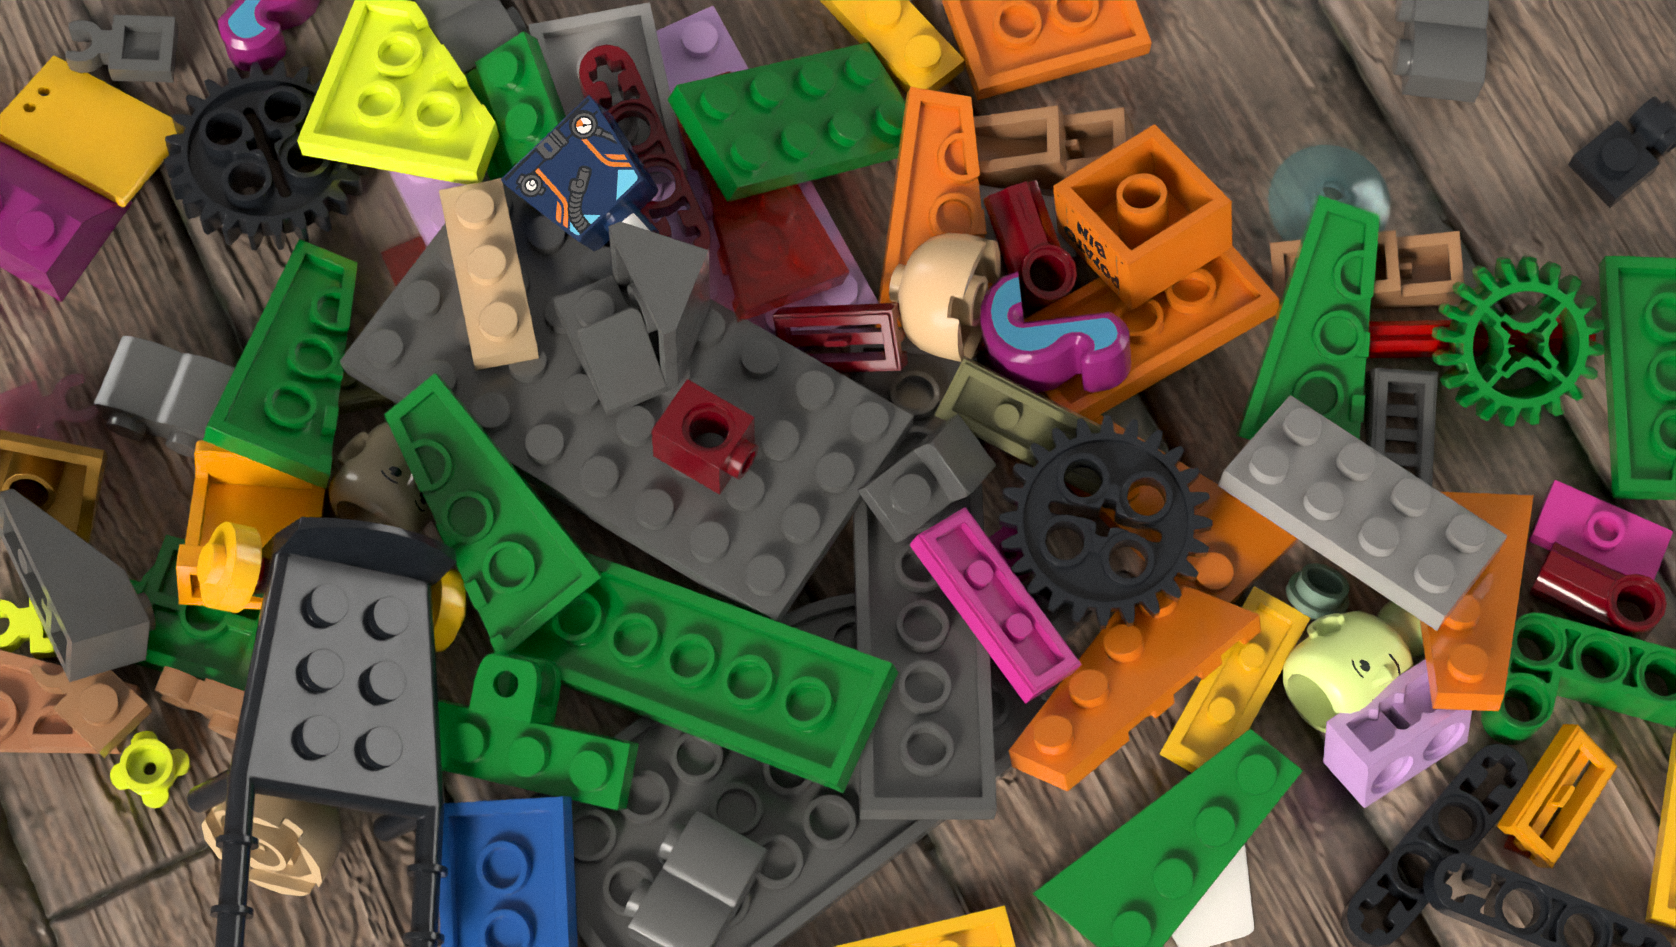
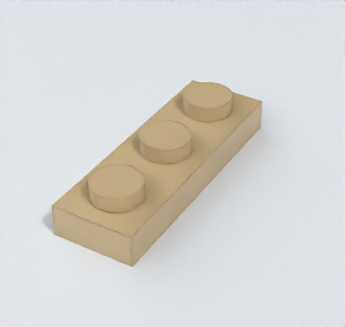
[439,178,539,371]

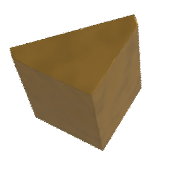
[0,430,108,544]

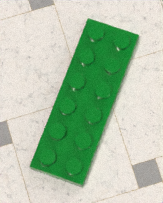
[493,551,899,793]

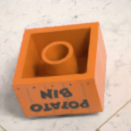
[1053,124,1233,310]

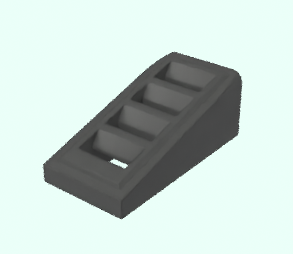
[1365,368,1438,486]

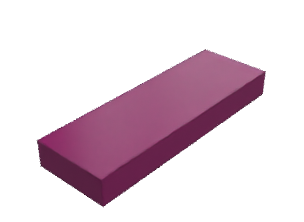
[910,507,1082,704]

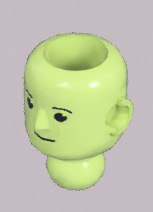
[1283,601,1424,733]

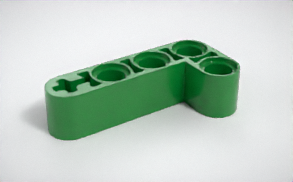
[1481,612,1676,745]

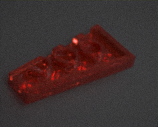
[675,71,850,323]

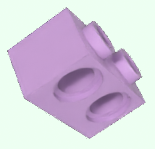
[1323,660,1472,808]

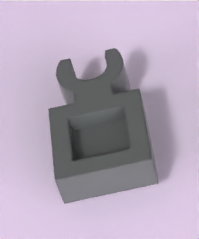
[65,15,179,83]

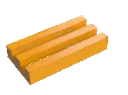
[1497,724,1618,868]

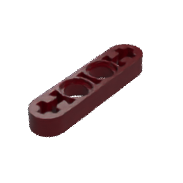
[579,44,711,252]

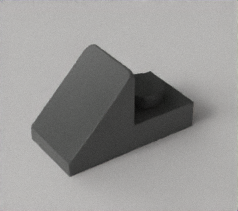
[554,275,667,417]
[857,414,996,543]

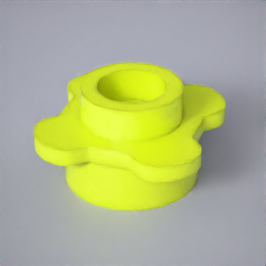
[110,731,190,808]

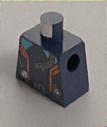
[501,95,659,252]

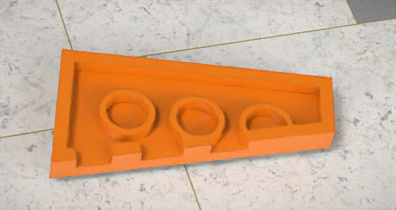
[874,87,993,351]
[1420,492,1534,711]
[1008,582,1261,791]

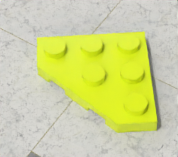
[297,0,499,185]

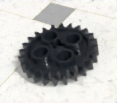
[164,61,370,250]
[999,415,1213,629]

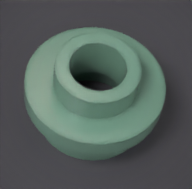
[1286,563,1350,621]

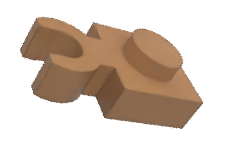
[30,663,152,758]
[155,666,245,740]

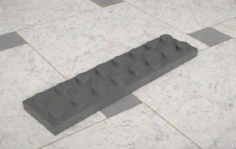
[849,337,997,820]

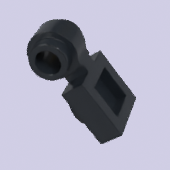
[1568,96,1676,208]

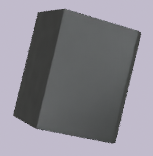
[608,221,710,390]

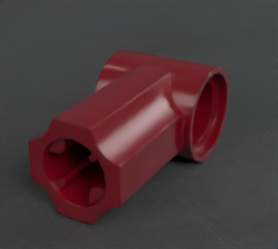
[983,180,1077,311]
[1529,542,1667,641]

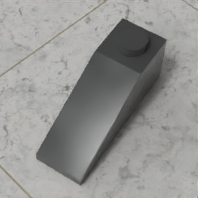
[0,489,156,682]

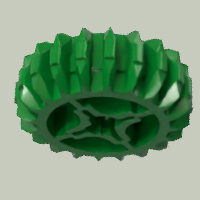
[1432,255,1605,427]

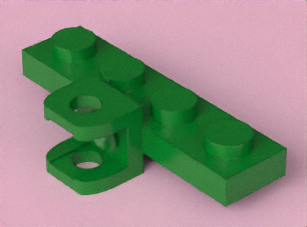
[438,654,639,810]

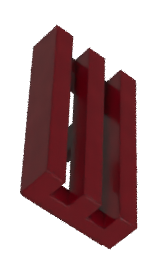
[773,303,908,373]

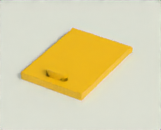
[0,55,177,207]

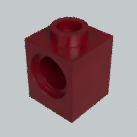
[651,379,759,495]

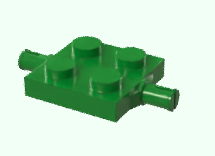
[129,534,260,691]

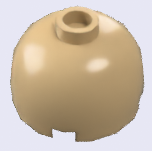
[889,233,1000,362]
[202,794,342,896]

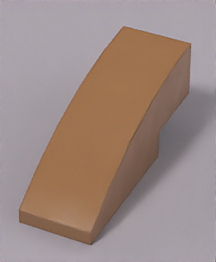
[974,105,1135,189]
[1270,230,1465,309]

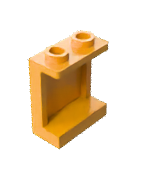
[176,440,327,610]

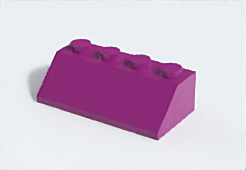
[0,141,132,302]

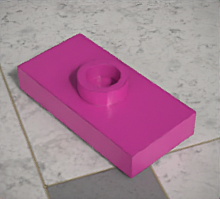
[1527,480,1673,580]

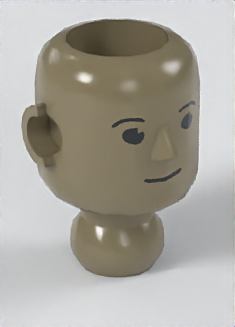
[329,422,434,535]

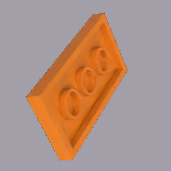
[1024,247,1279,420]

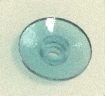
[1268,145,1390,241]

